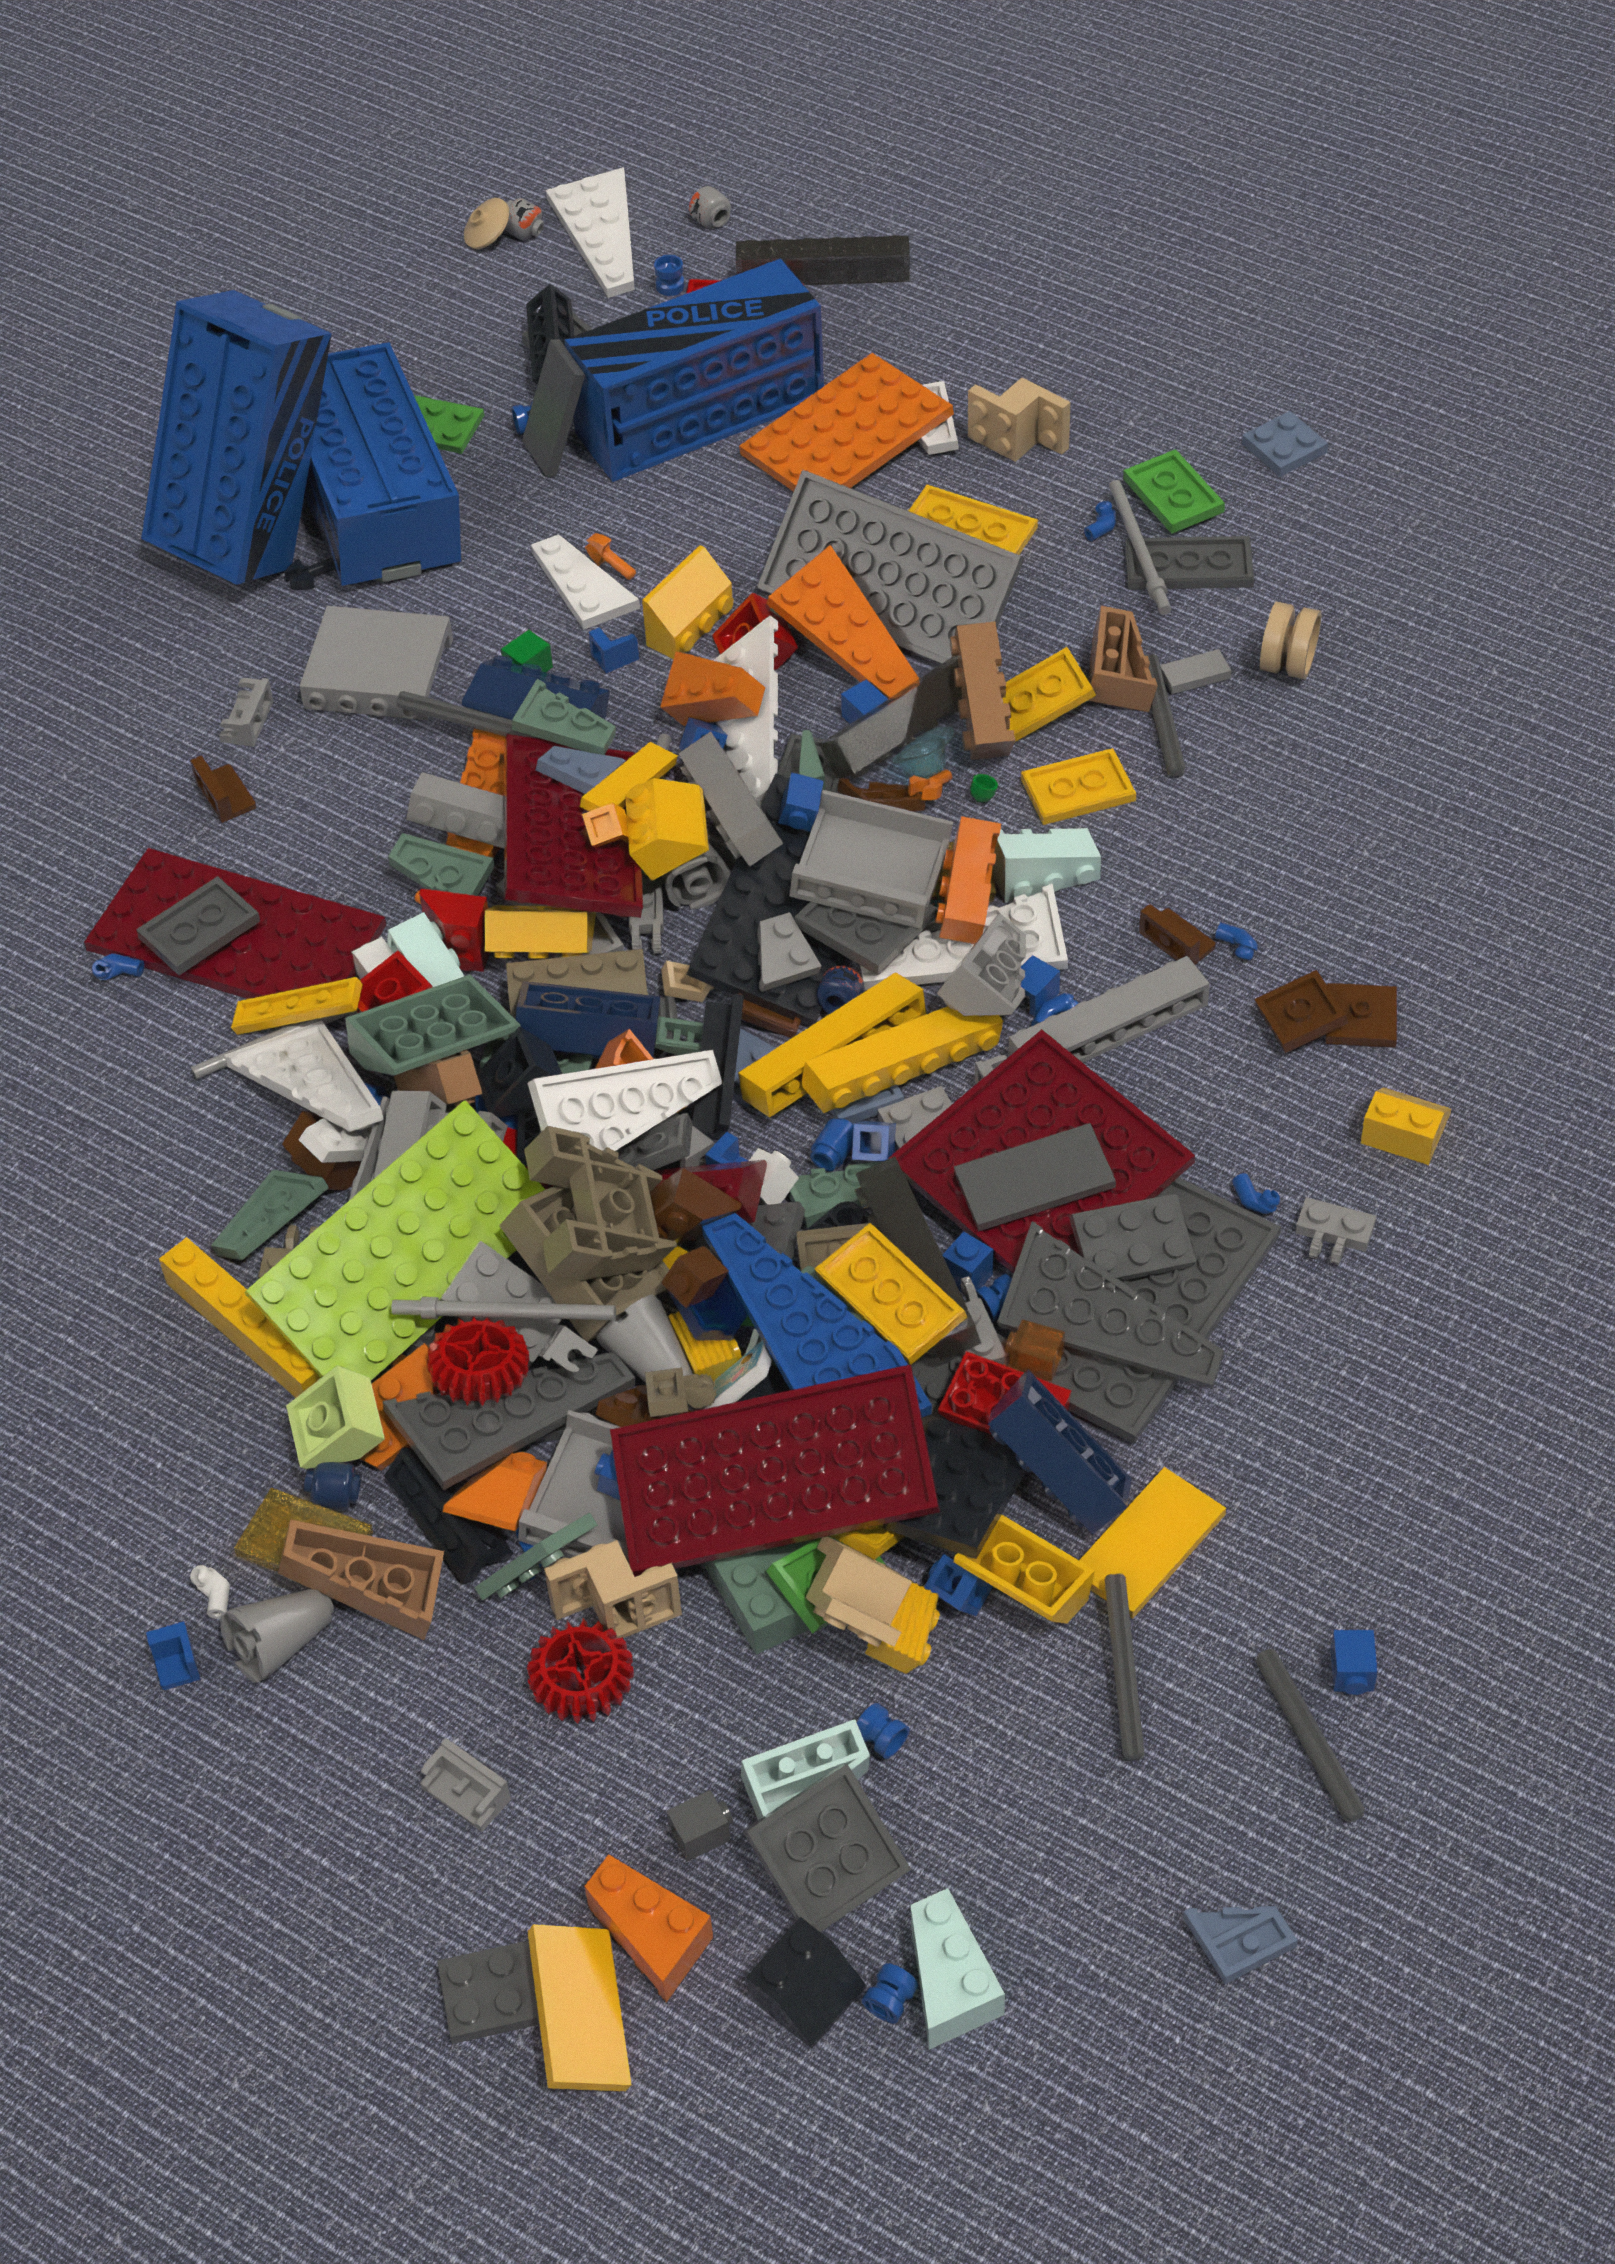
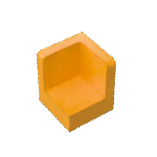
[582,803,629,848]

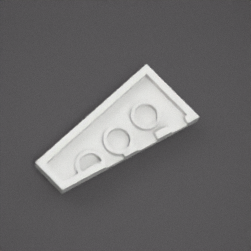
[531,534,640,630]

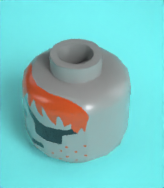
[689,186,731,229]
[504,198,544,241]

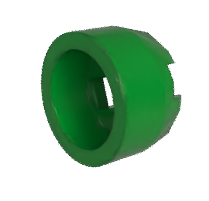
[970,774,998,803]

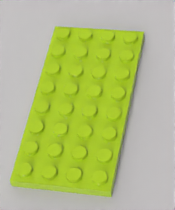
[244,1100,545,1380]

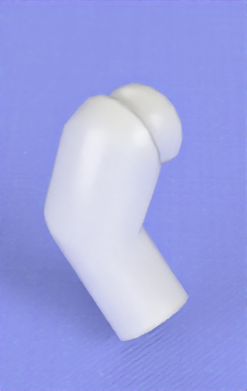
[190,1565,230,1619]

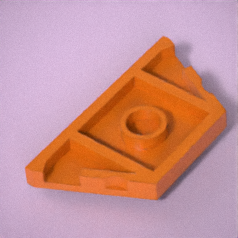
[360,1343,438,1471]

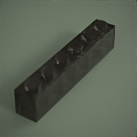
[736,235,910,285]
[819,656,963,779]
[854,1157,982,1361]

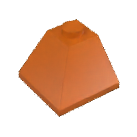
[443,1452,547,1531]

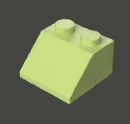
[286,1365,385,1469]

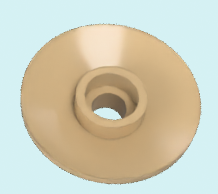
[464,198,509,249]

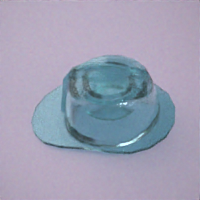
[892,727,955,779]

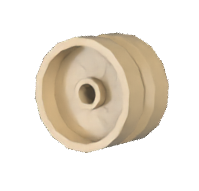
[1260,602,1322,680]

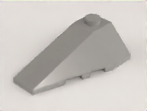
[937,913,1026,1016]

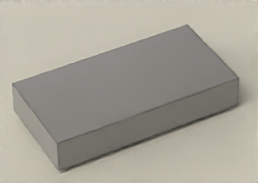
[1160,649,1232,695]

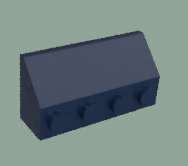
[462,656,610,720]
[516,981,660,1059]
[988,1369,1132,1534]

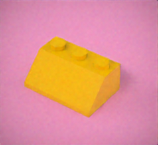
[642,545,734,659]
[625,778,709,881]
[485,905,596,958]
[953,1515,1095,1624]

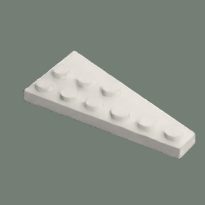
[546,167,635,298]
[713,616,778,801]
[860,884,1068,990]
[224,1021,384,1132]
[528,1050,722,1151]

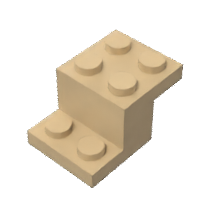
[968,377,1071,462]
[805,1536,912,1647]
[544,1540,682,1638]

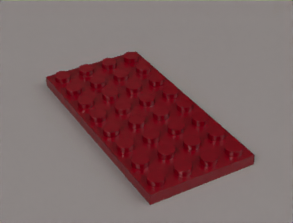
[504,734,643,918]
[84,848,386,999]
[610,1364,940,1577]

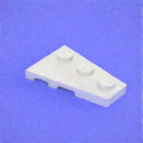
[299,1118,373,1163]

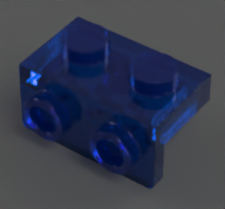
[665,1277,747,1340]

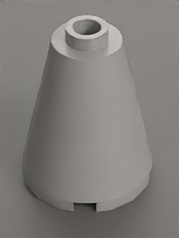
[664,842,731,909]
[596,1294,694,1383]
[220,1589,334,1683]

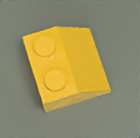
[1361,1087,1451,1165]

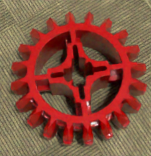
[427,1317,529,1406]
[527,1618,634,1724]

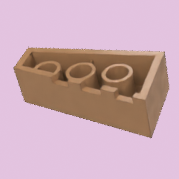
[950,621,1015,760]
[278,1520,444,1640]

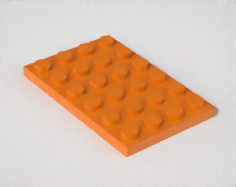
[739,353,954,492]

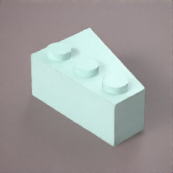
[992,828,1101,903]
[387,912,464,987]
[741,1719,870,1820]
[911,1888,1005,2050]

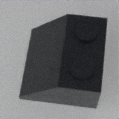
[476,1026,562,1118]
[746,1917,866,2049]

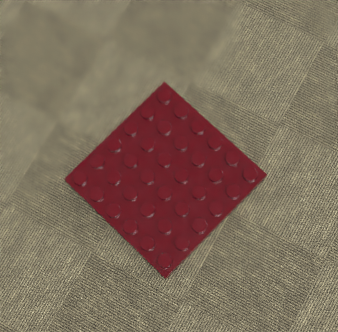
[888,1029,1195,1274]

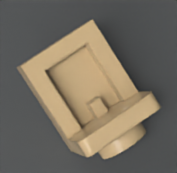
[661,961,715,1002]

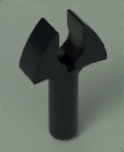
[285,558,335,590]

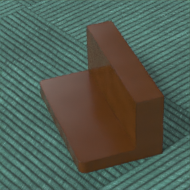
[190,755,256,823]
[1139,904,1216,965]

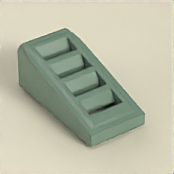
[799,730,826,791]
[655,1016,703,1055]

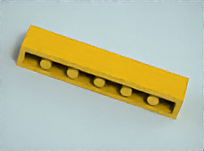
[738,972,926,1118]
[801,1006,1003,1113]
[159,1237,321,1398]

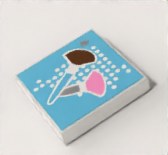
[704,1341,773,1409]

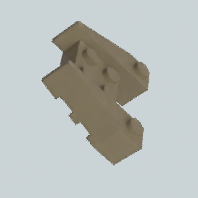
[524,1126,677,1280]

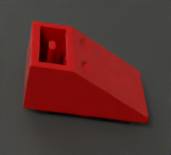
[938,1351,1072,1434]

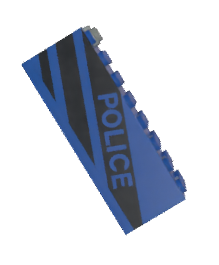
[565,258,824,482]
[141,290,332,585]
[304,342,461,586]

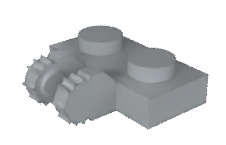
[1295,1197,1376,1265]

